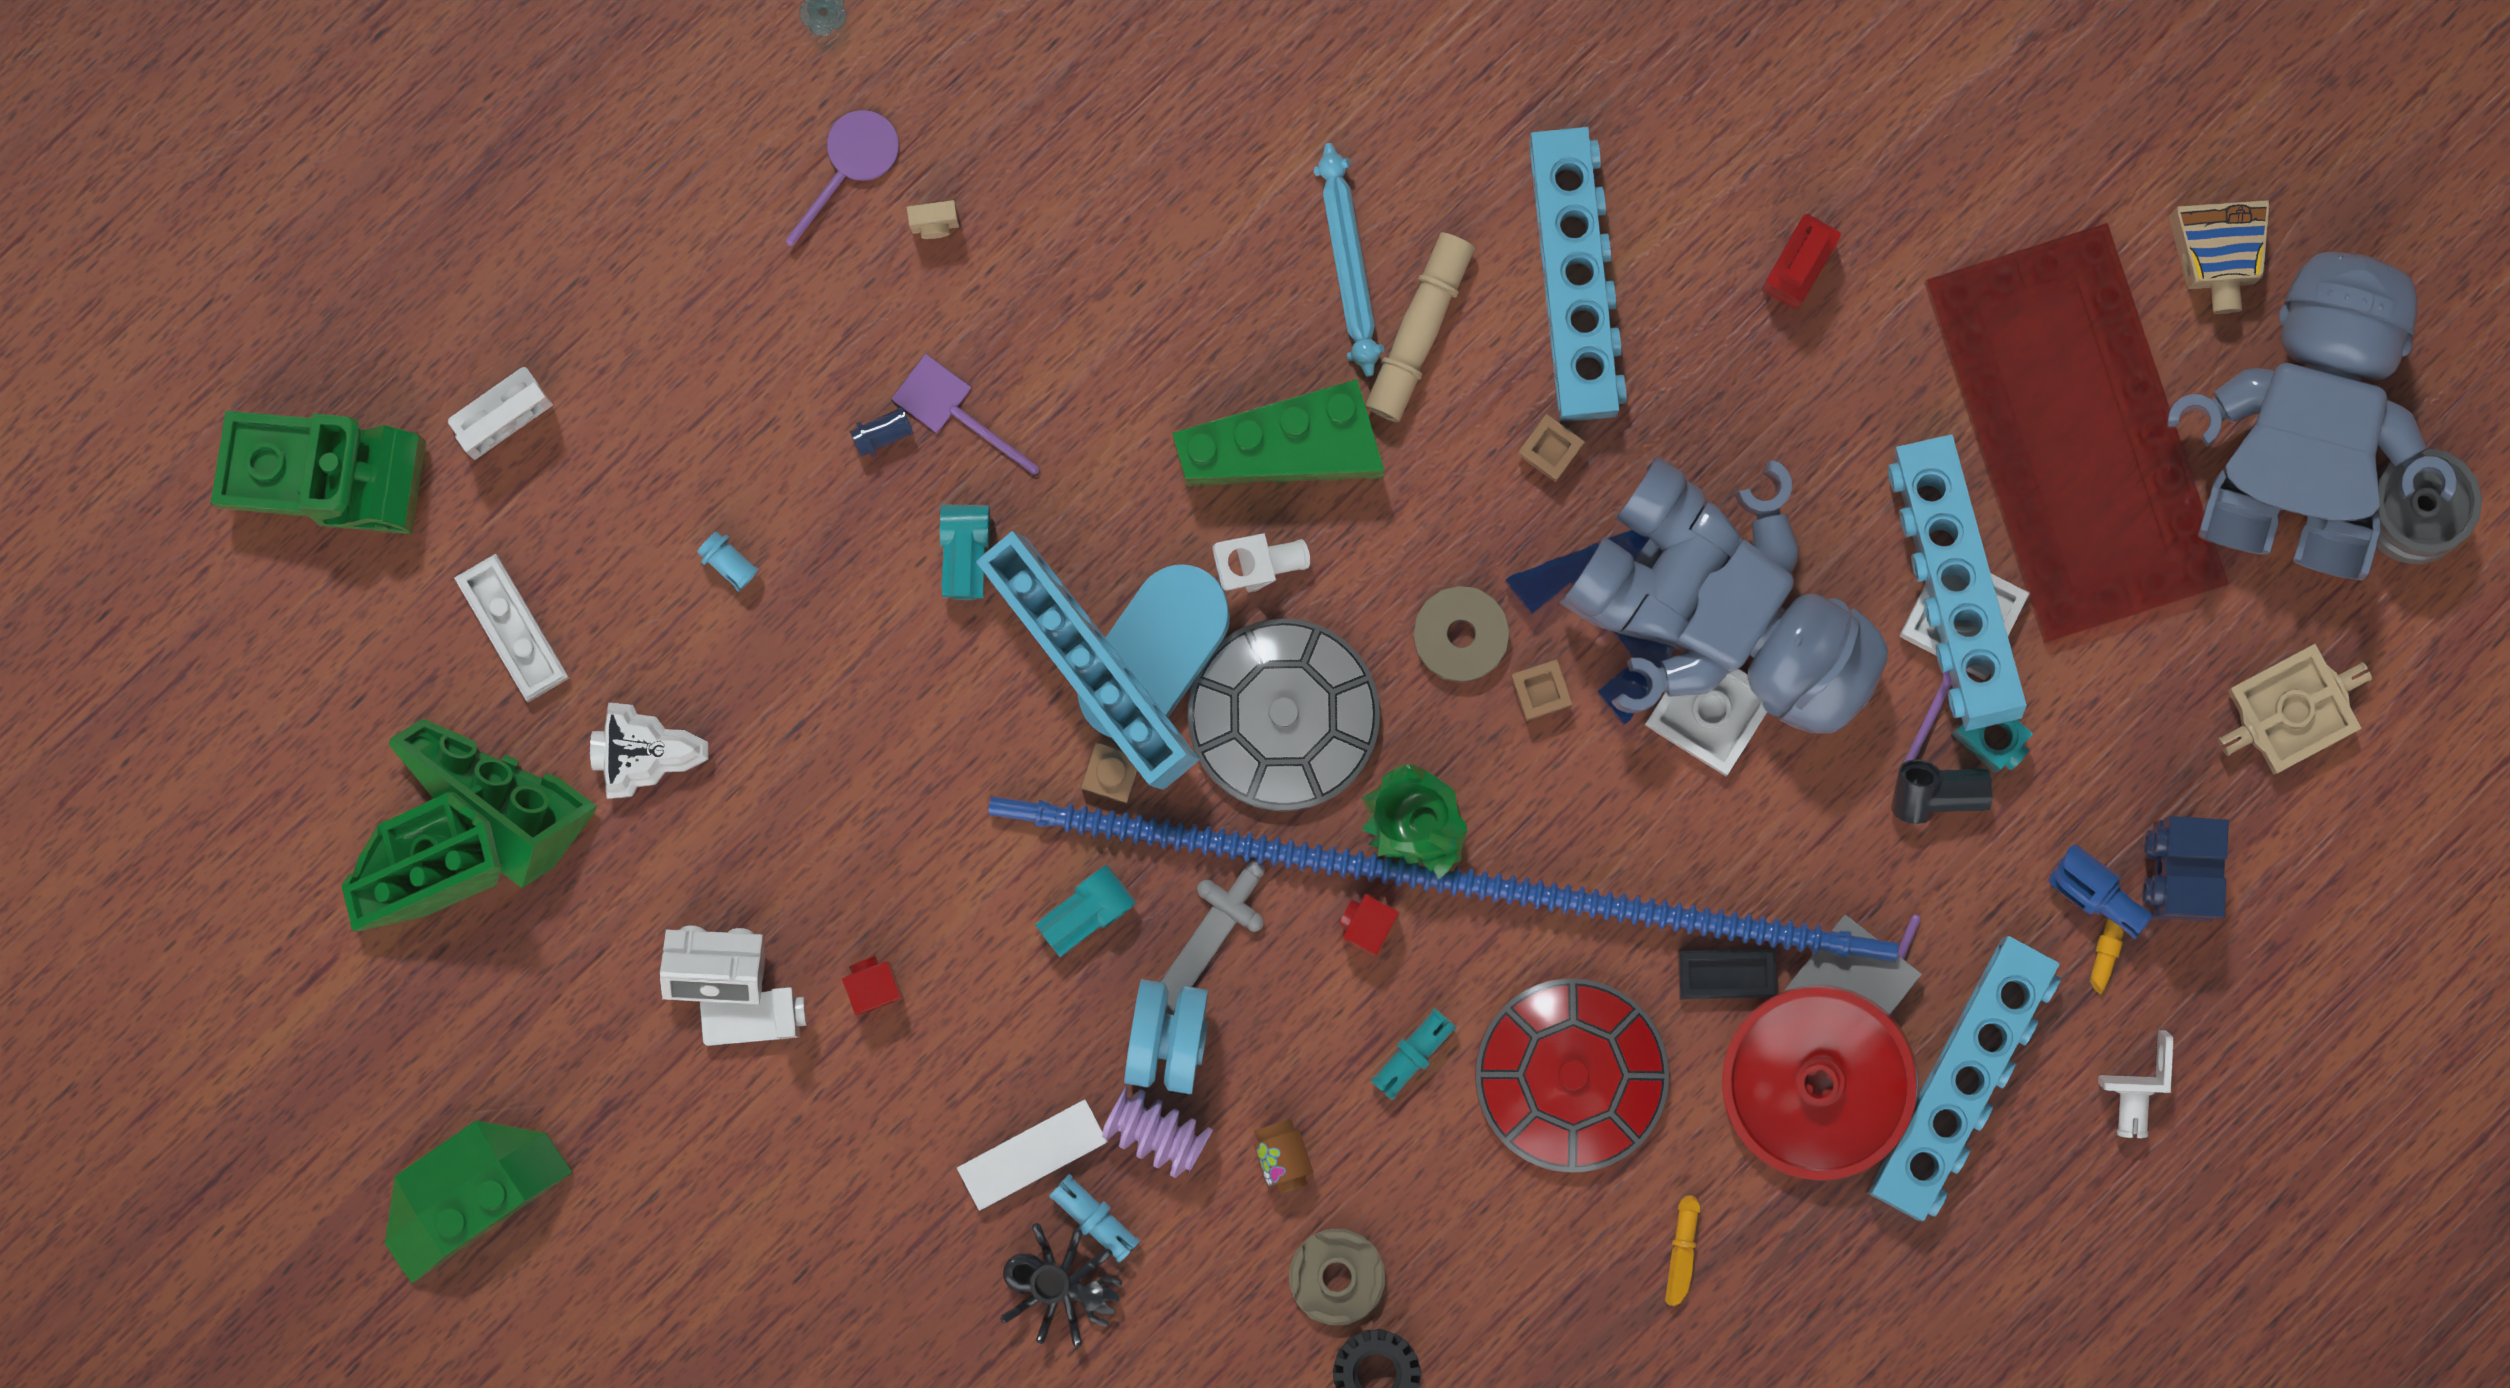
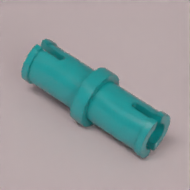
[1370,1008,1457,1100]

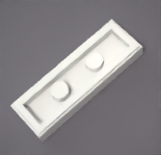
[454,554,570,703]
[957,1099,1108,1211]

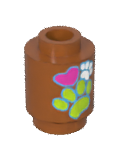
[1254,1119,1314,1194]

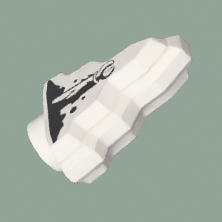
[590,702,709,799]

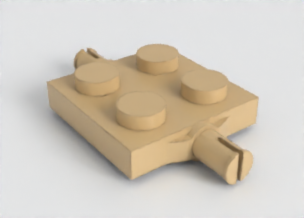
[2218,644,2372,775]

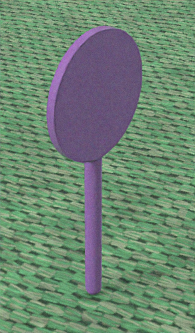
[786,110,899,246]

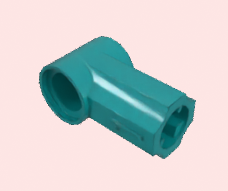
[940,504,990,600]
[1035,864,1137,958]

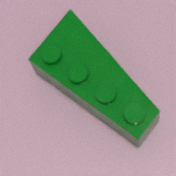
[1172,379,1384,486]

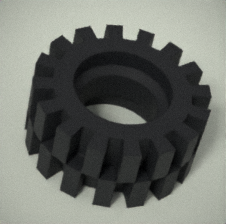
[1333,1329,1421,1388]

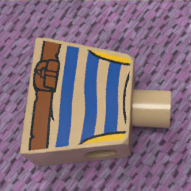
[2169,200,2269,314]

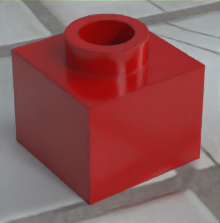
[1338,894,1399,957]
[841,956,904,1016]

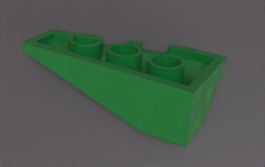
[389,718,597,888]

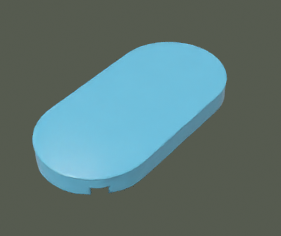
[1078,565,1230,738]

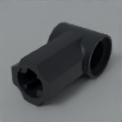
[1891,759,1993,824]

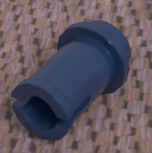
[849,406,914,457]

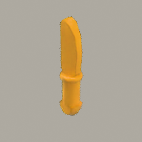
[1665,1195,1700,1306]

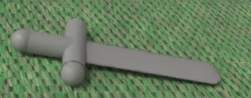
[1161,860,1265,1015]

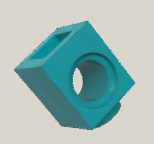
[1951,720,2033,773]

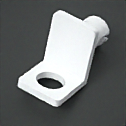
[1212,533,1310,593]
[2098,1030,2173,1138]

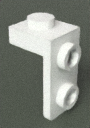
[700,987,807,1046]

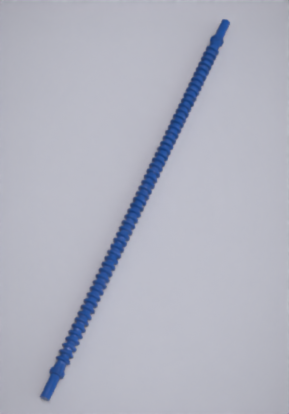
[988,796,1899,962]

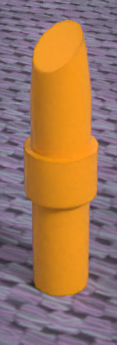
[2090,918,2124,995]

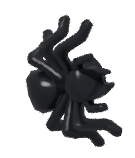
[1000,1223,1122,1347]

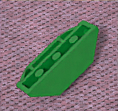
[341,792,501,931]
[385,1120,573,1283]

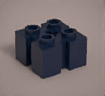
[2142,816,2229,922]

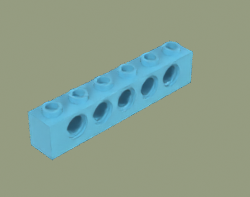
[1529,127,1627,423]
[1887,434,2027,731]
[976,531,1200,790]
[1867,936,2061,1221]

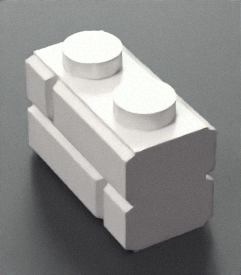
[660,925,765,1004]

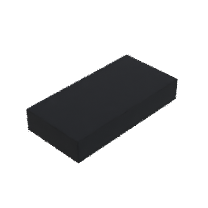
[1678,949,1777,1000]

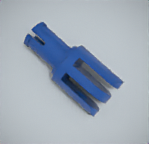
[2048,844,2154,940]

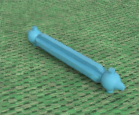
[1314,143,1384,377]

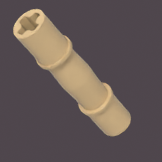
[1365,232,1475,422]

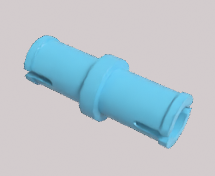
[1048,1174,1140,1263]

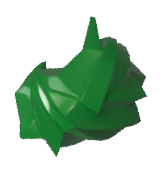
[1361,764,1468,880]

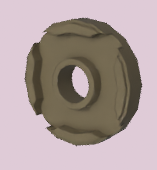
[1413,586,1509,683]
[1289,1229,1385,1325]

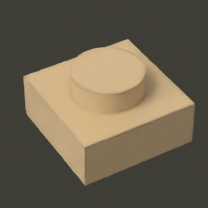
[907,200,959,239]

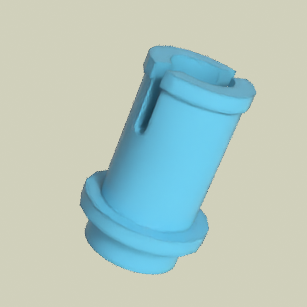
[697,531,759,592]

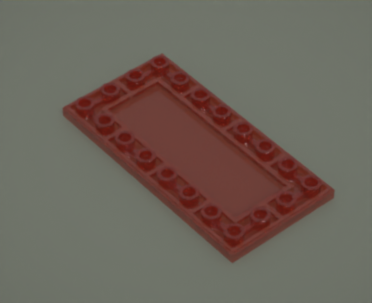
[1924,223,2229,644]

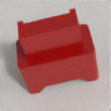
[1762,214,1841,309]

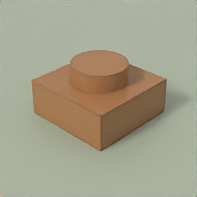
[1517,414,1585,482]
[1511,659,1573,721]
[1081,743,1138,804]

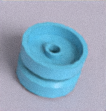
[1124,979,1209,1094]

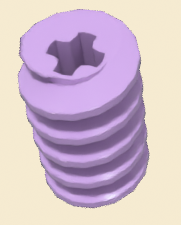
[1102,1084,1213,1178]

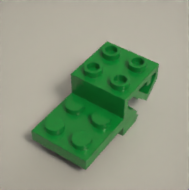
[210,411,426,534]

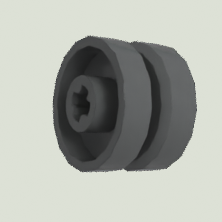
[2374,448,2483,565]

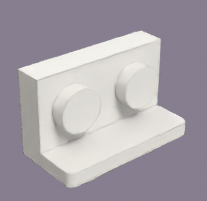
[448,367,553,460]

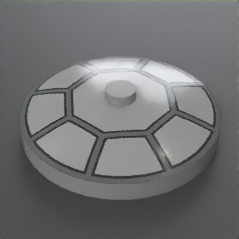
[1187,618,1380,812]

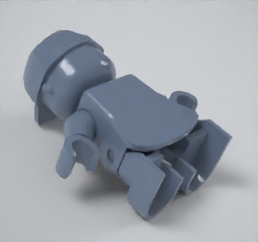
[2167,252,2457,581]
[1559,456,1888,734]

